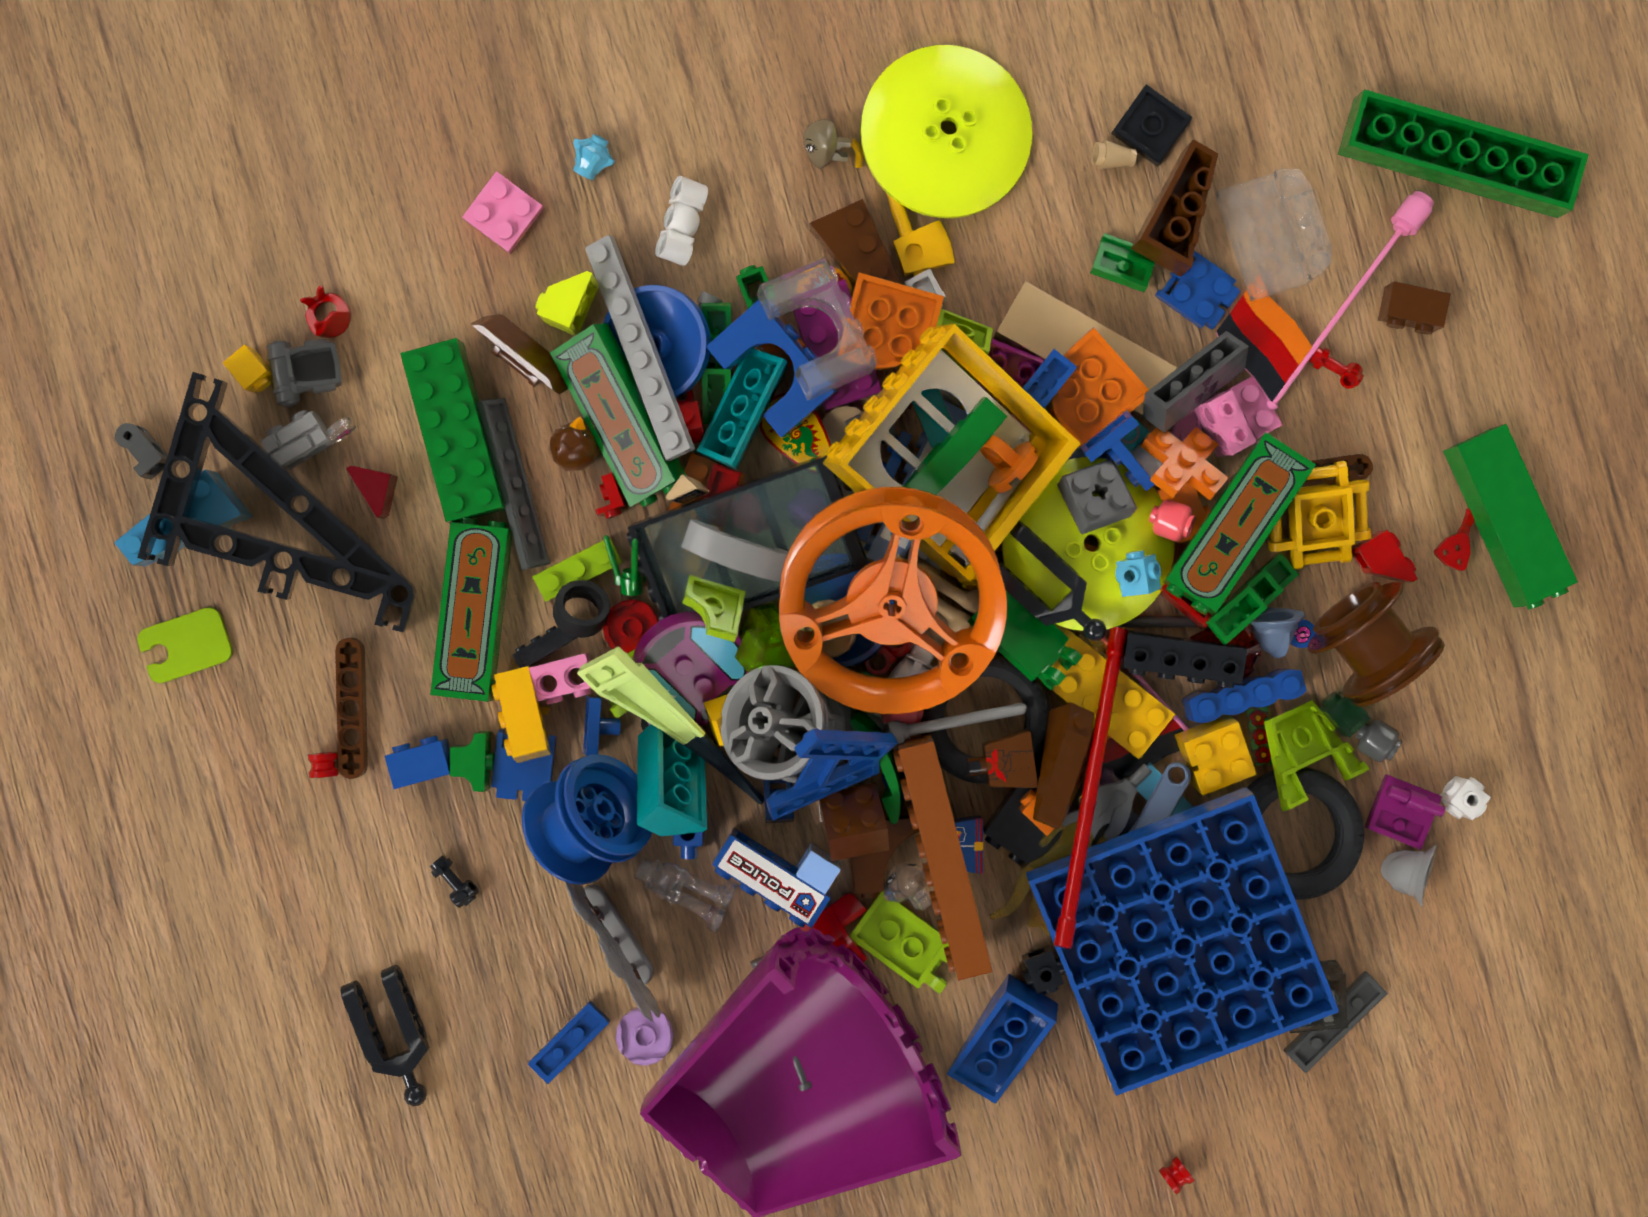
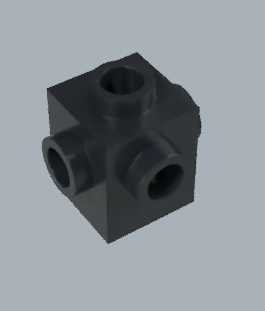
[1022,945,1066,995]

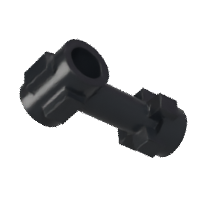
[429,855,479,908]

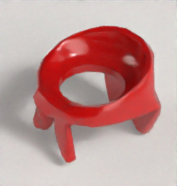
[300,285,351,338]

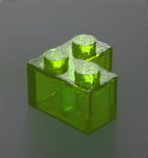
[735,603,795,673]

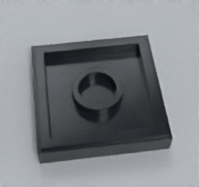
[1111,84,1193,167]

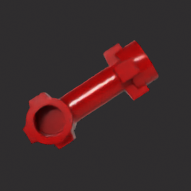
[1309,347,1364,389]

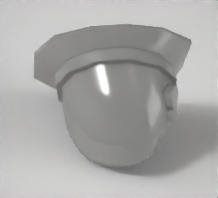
[1380,844,1437,907]

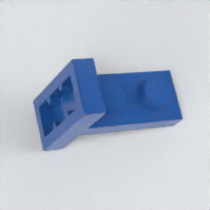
[1080,410,1155,491]

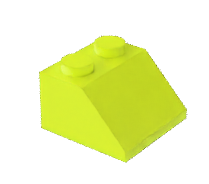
[535,271,599,336]

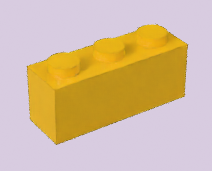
[491,666,551,763]

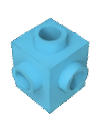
[1115,550,1161,597]

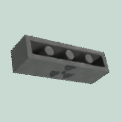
[1143,331,1249,433]

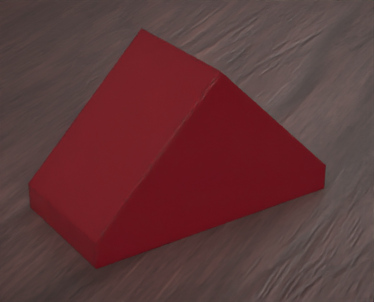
[346,465,398,519]

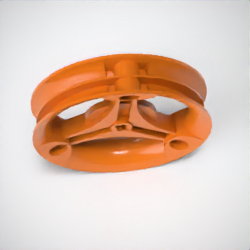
[779,487,1007,714]

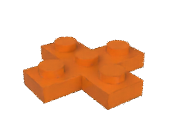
[1141,427,1229,500]

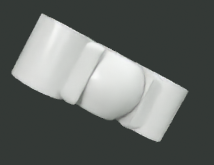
[655,176,708,266]

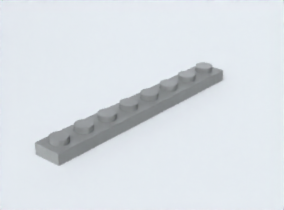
[585,235,695,461]

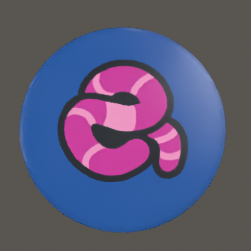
[1290,619,1315,648]

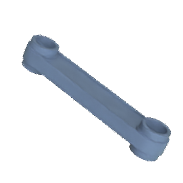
[1131,762,1192,831]

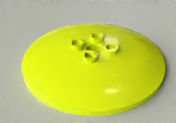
[860,45,1032,218]
[1001,457,1175,631]

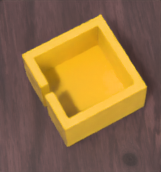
[1175,715,1257,796]

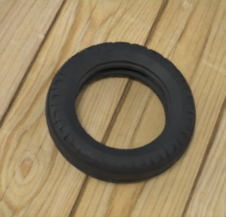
[920,652,1051,784]
[1247,767,1364,900]

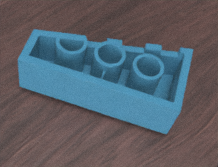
[114,469,253,566]

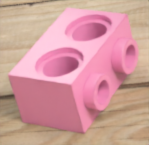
[1194,390,1256,457]
[529,653,591,705]

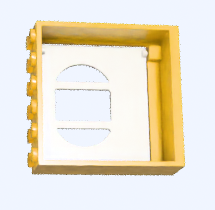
[823,324,1081,581]

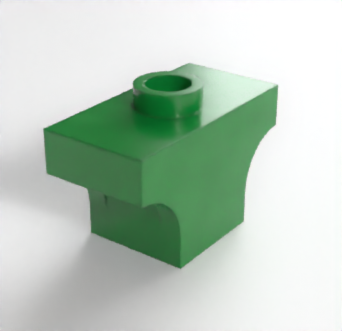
[450,731,495,792]

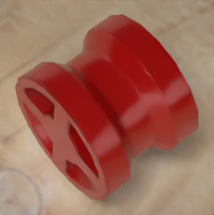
[308,752,339,778]
[1159,1156,1195,1195]

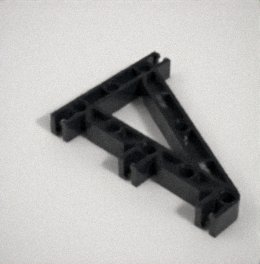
[137,372,416,633]

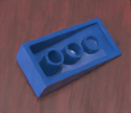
[946,974,1058,1104]

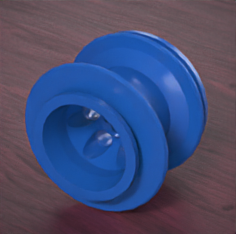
[522,754,652,885]

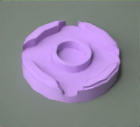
[616,1007,674,1066]

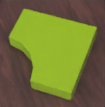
[682,575,746,642]

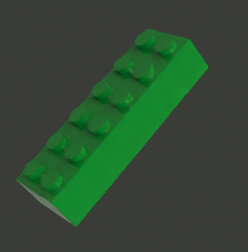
[400,338,505,523]

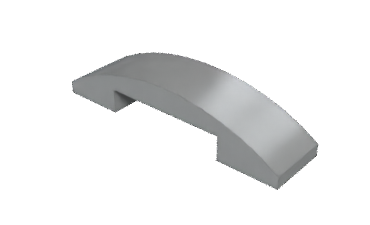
[681,519,788,582]

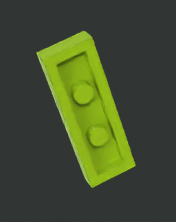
[532,537,623,602]

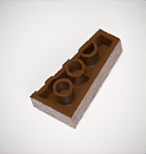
[809,199,901,286]

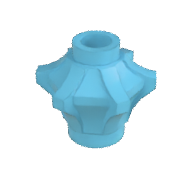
[573,134,615,180]

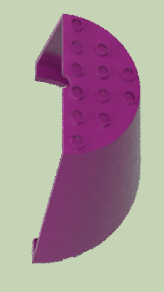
[640,927,962,1217]

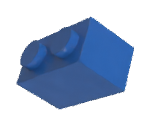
[385,735,450,789]

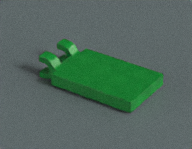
[967,591,1083,690]

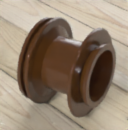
[1308,582,1445,707]

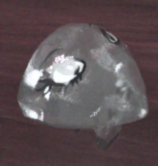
[884,863,932,910]

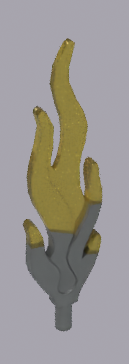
[989,764,1152,920]

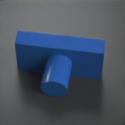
[1023,349,1077,408]
[583,696,621,756]

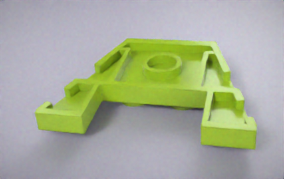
[1264,700,1370,812]

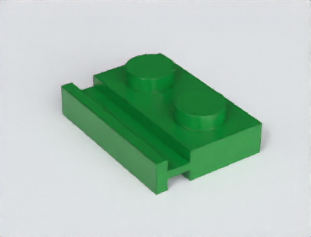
[1090,233,1155,293]

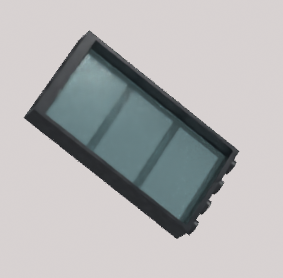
[627,454,868,621]

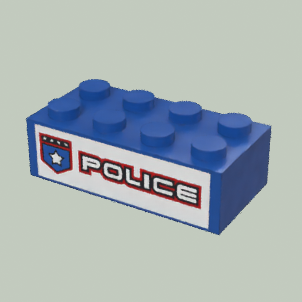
[712,828,831,928]

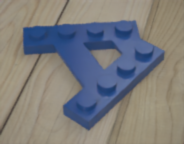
[766,728,898,820]

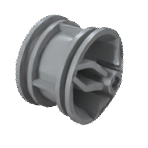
[720,665,853,783]

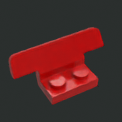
[766,894,867,962]

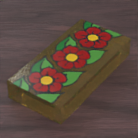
[1240,706,1272,767]

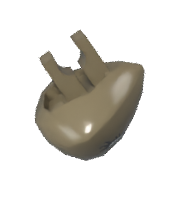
[803,119,851,169]

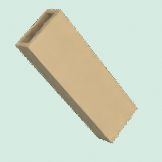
[994,281,1177,421]

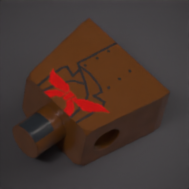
[967,729,1038,788]

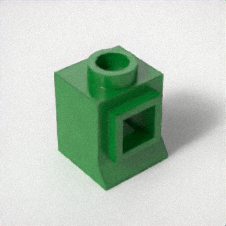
[736,265,776,309]

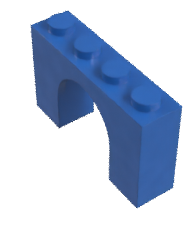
[706,300,839,438]

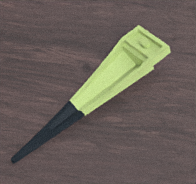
[577,646,764,805]

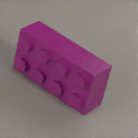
[789,280,881,411]

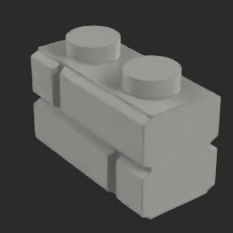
[261,410,335,471]

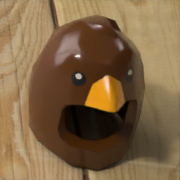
[549,417,600,471]

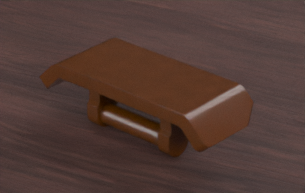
[471,314,568,395]

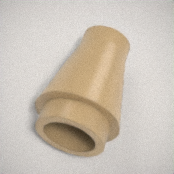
[1091,140,1137,169]

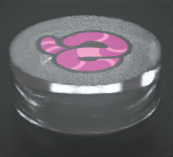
[326,417,356,443]

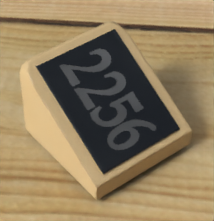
[666,474,709,505]

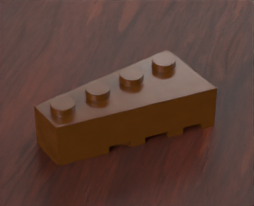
[1131,139,1218,277]

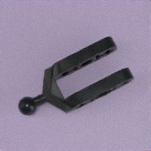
[997,520,1107,642]
[340,965,430,1106]

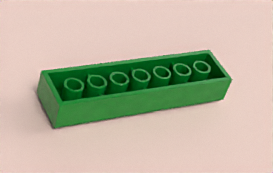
[1337,89,1589,219]

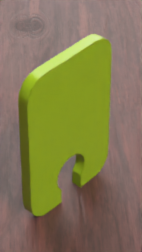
[137,607,233,683]

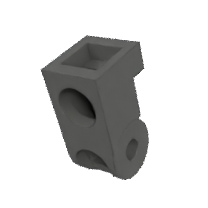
[115,423,168,480]

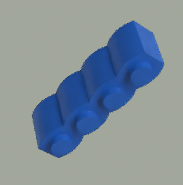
[1182,668,1307,723]

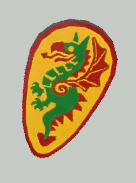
[759,393,831,475]

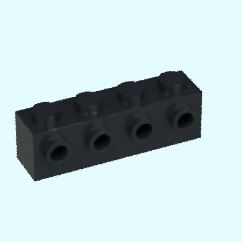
[1123,630,1247,688]

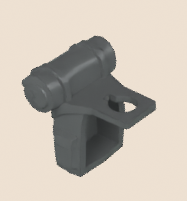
[266,339,342,407]

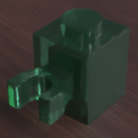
[1320,691,1372,738]

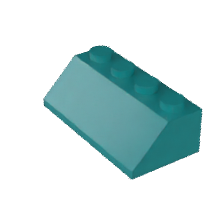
[697,349,788,471]
[637,724,707,836]

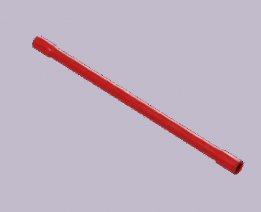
[1054,627,1128,949]

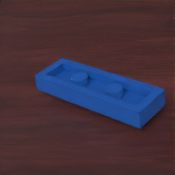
[528,1000,610,1084]

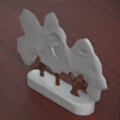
[566,882,661,1022]

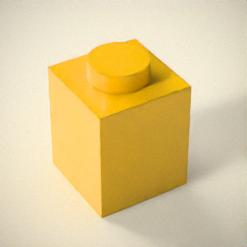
[222,344,272,393]

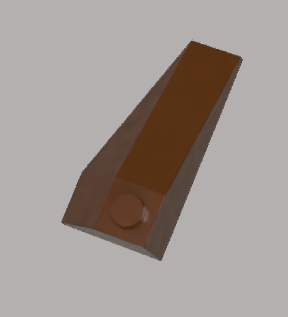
[1033,702,1096,829]

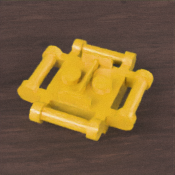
[1268,461,1372,570]

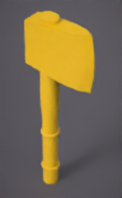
[886,193,955,277]

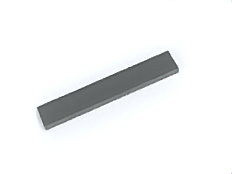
[477,398,550,570]

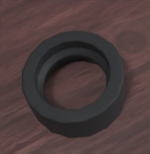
[553,580,610,638]

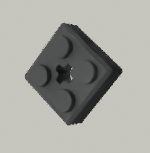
[1057,459,1137,534]

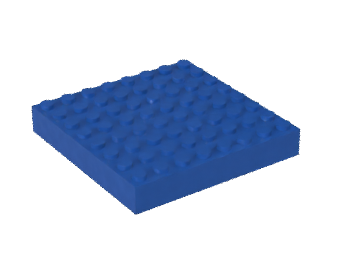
[1026,787,1339,1096]

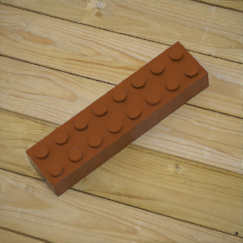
[893,733,993,981]

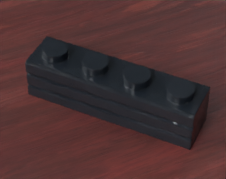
[512,626,578,668]

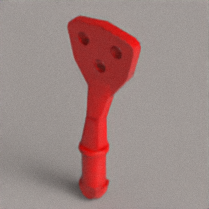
[1434,508,1475,571]

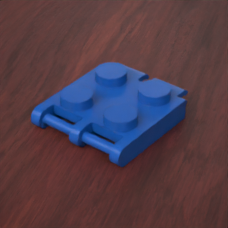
[1155,250,1241,330]
[491,729,557,801]

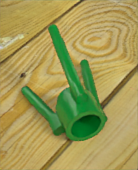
[603,535,651,596]

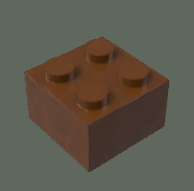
[819,783,889,861]

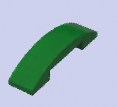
[849,709,903,825]

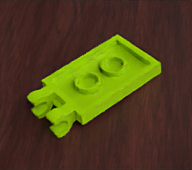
[850,891,949,994]

